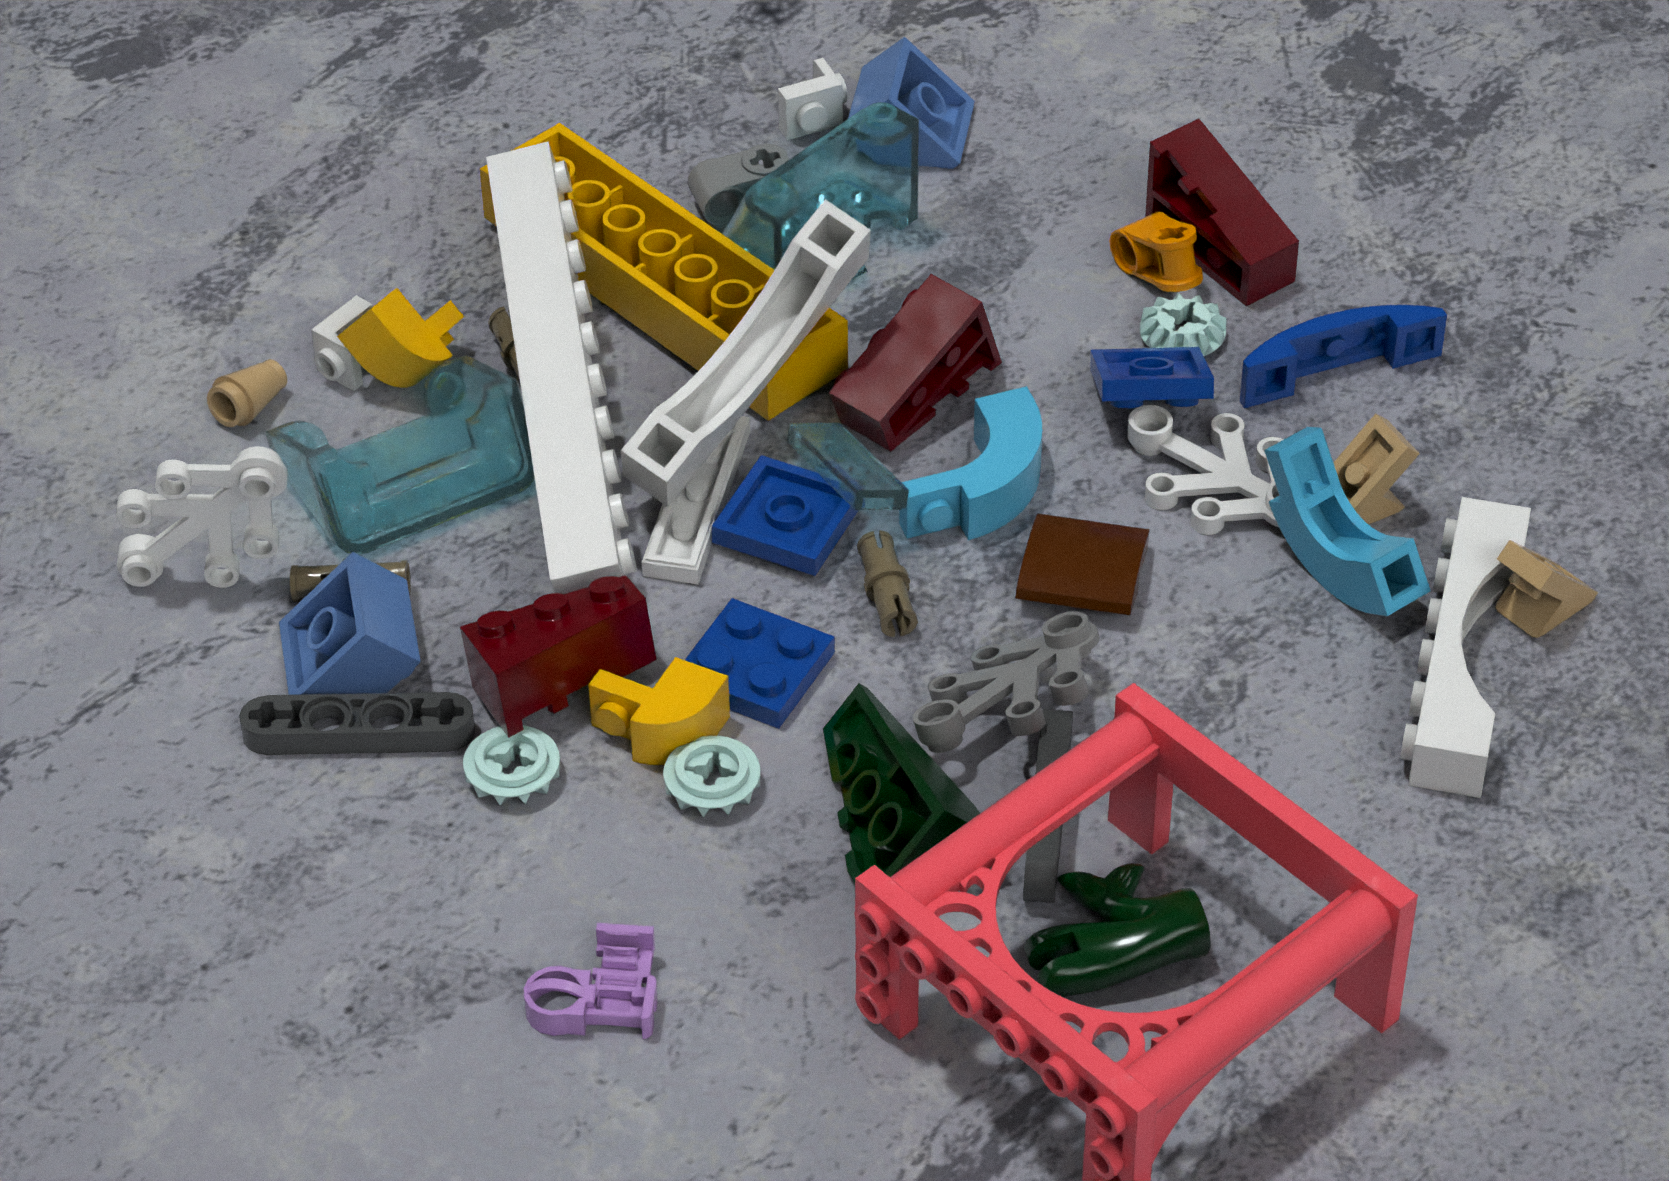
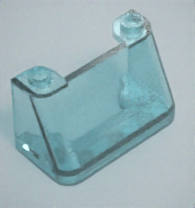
[721,102,919,270]
[265,355,535,555]

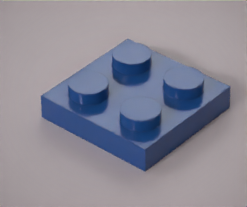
[1090,347,1214,408]
[711,455,863,576]
[685,598,835,729]

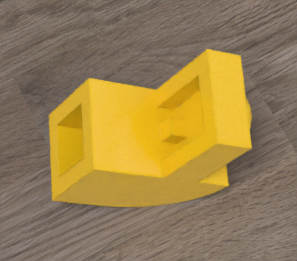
[337,288,464,388]
[588,657,730,765]

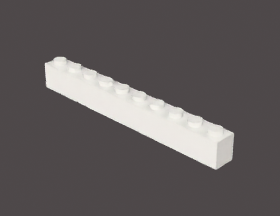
[486,142,637,594]

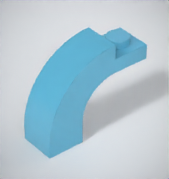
[899,386,1042,540]
[1264,427,1431,616]

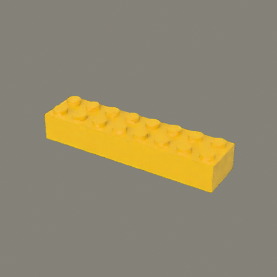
[480,123,848,421]

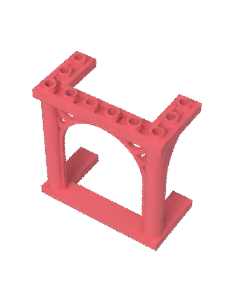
[854,683,1418,1181]

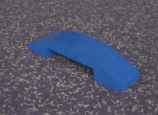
[1240,305,1447,408]

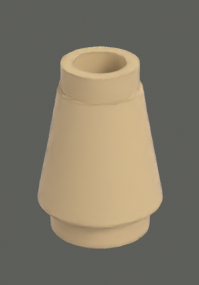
[207,359,287,427]

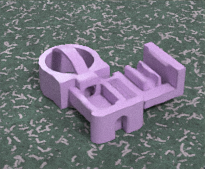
[524,923,658,1039]

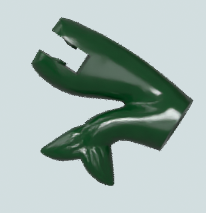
[1024,863,1211,997]

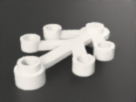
[1127,405,1284,535]
[116,446,288,588]

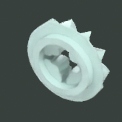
[1139,293,1226,356]
[463,725,560,806]
[663,736,760,817]

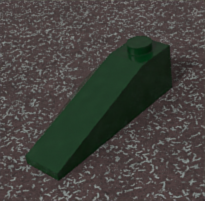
[823,683,980,883]

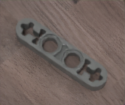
[239,692,475,755]
[1023,709,1073,903]

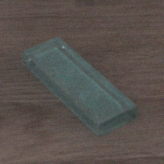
[787,423,909,510]

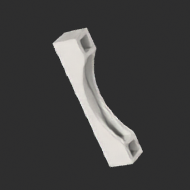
[621,199,871,507]
[1400,497,1531,798]

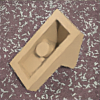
[1333,413,1420,524]
[1495,540,1598,638]

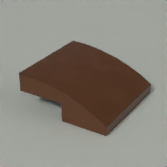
[1015,513,1150,615]

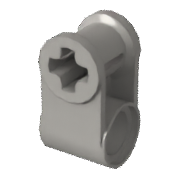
[687,144,792,227]

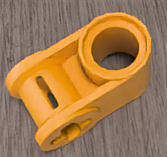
[1109,212,1203,292]

